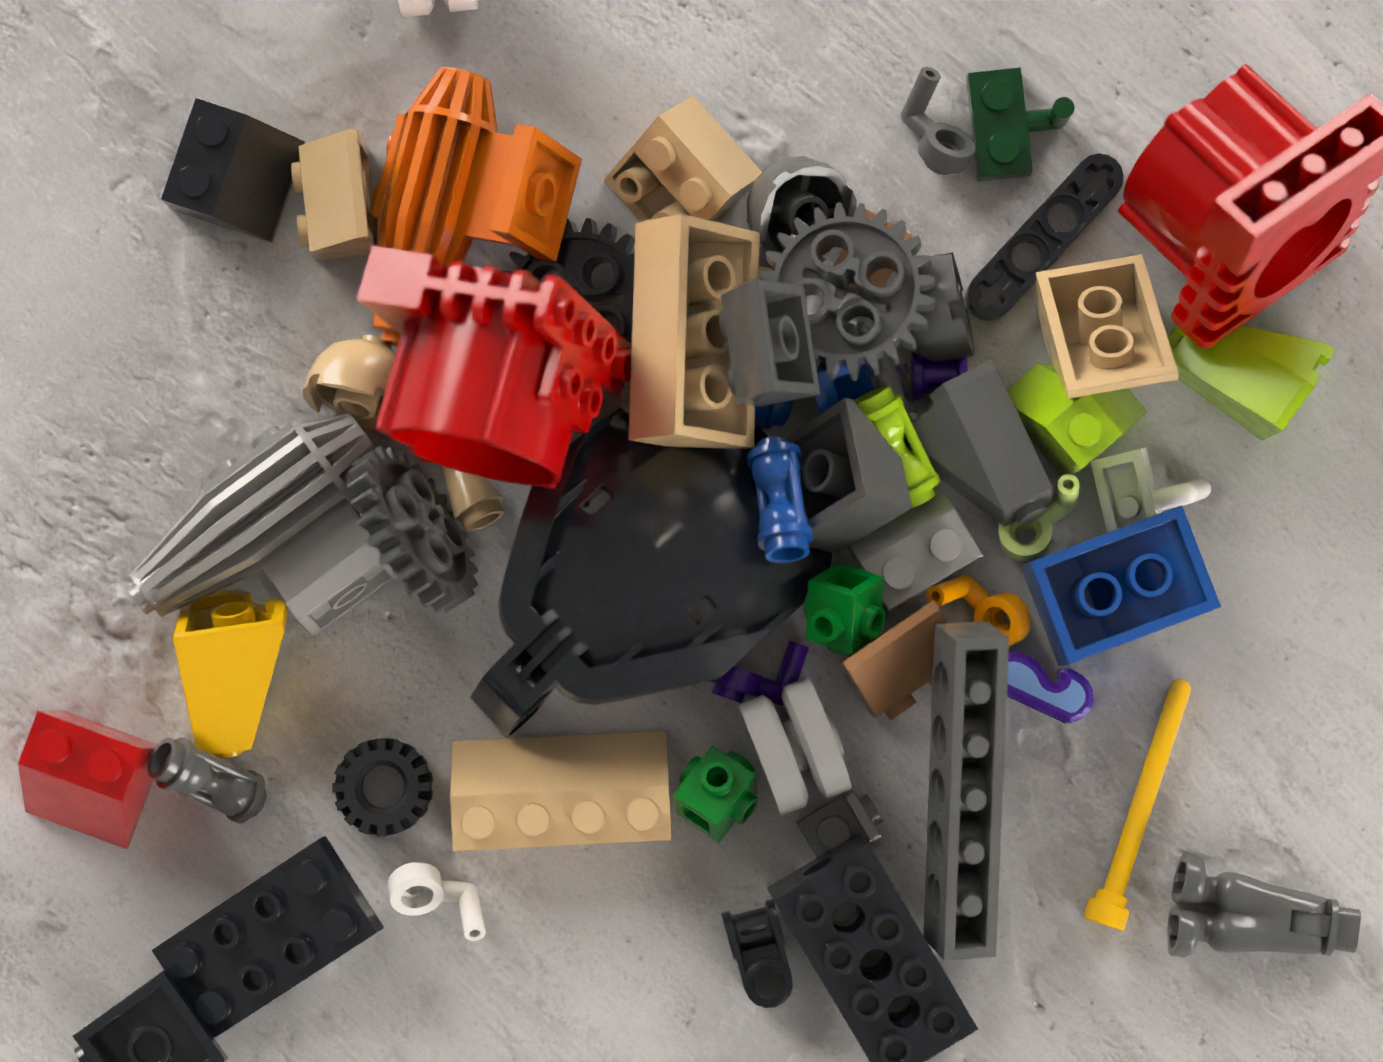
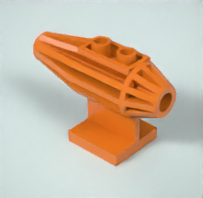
[371,67,582,347]

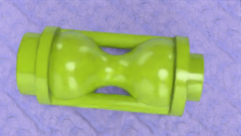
[854,385,941,508]

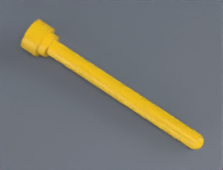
[1082,678,1191,932]

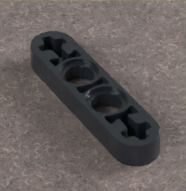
[965,153,1124,321]

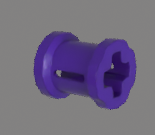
[911,353,968,400]

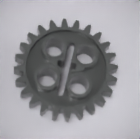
[758,203,936,381]
[347,446,478,613]

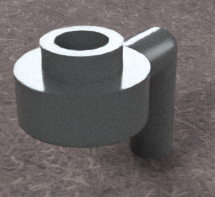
[901,67,975,175]

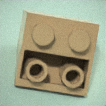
[604,95,762,222]

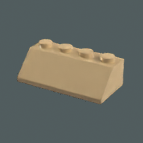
[629,214,760,449]
[450,730,672,851]

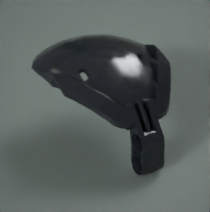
[470,407,832,738]

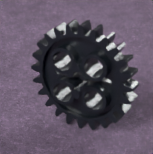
[502,218,635,345]

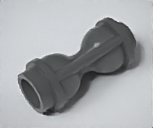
[148,737,267,824]

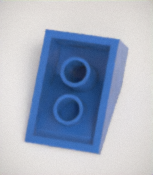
[1021,505,1221,666]

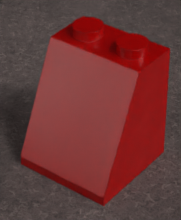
[18,711,158,849]

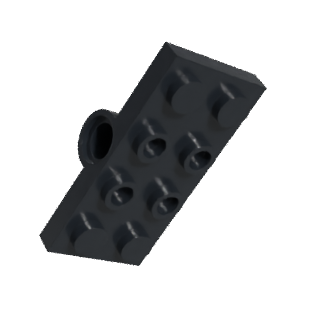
[152,835,384,1038]

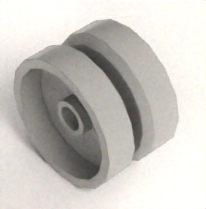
[738,677,852,816]

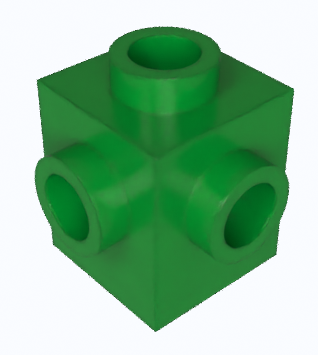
[804,562,886,655]
[673,745,759,843]

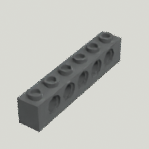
[923,621,1009,960]

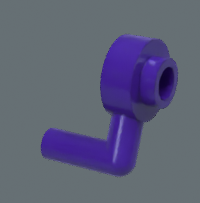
[710,641,809,706]

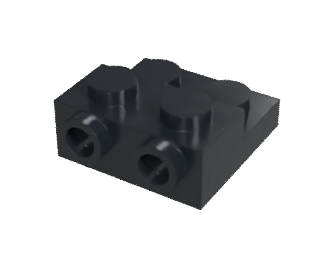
[73,970,228,1062]

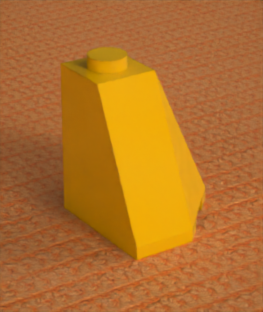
[173,589,288,759]

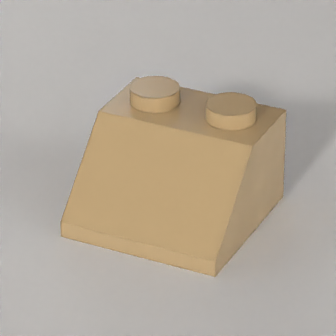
[291,128,377,260]

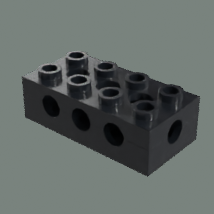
[767,832,979,1062]

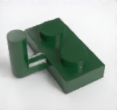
[966,67,1075,181]

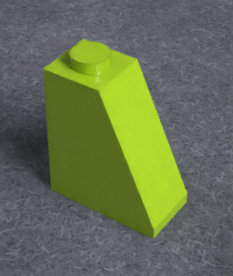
[1167,325,1335,441]
[1007,363,1147,476]

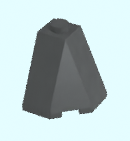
[904,360,1053,527]

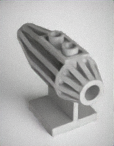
[127,413,393,636]

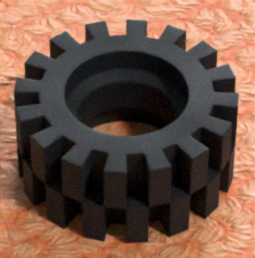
[332,738,433,836]

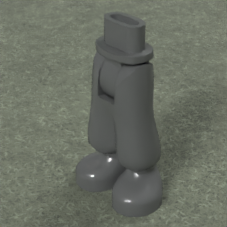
[1167,853,1361,958]

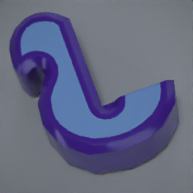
[1007,652,1094,724]

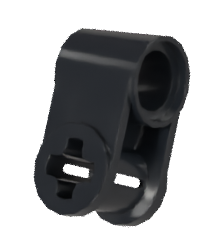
[721,899,793,1008]

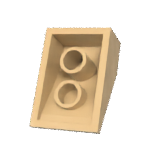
[1036,254,1178,398]

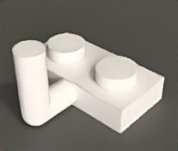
[1090,447,1211,533]

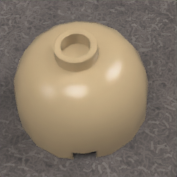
[303,335,396,434]

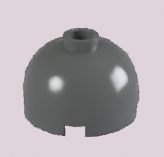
[747,156,857,263]
[886,252,975,362]

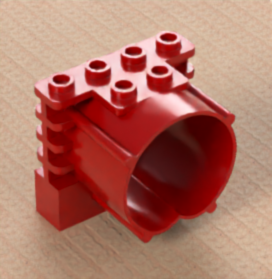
[1118,64,1383,349]
[357,246,632,490]

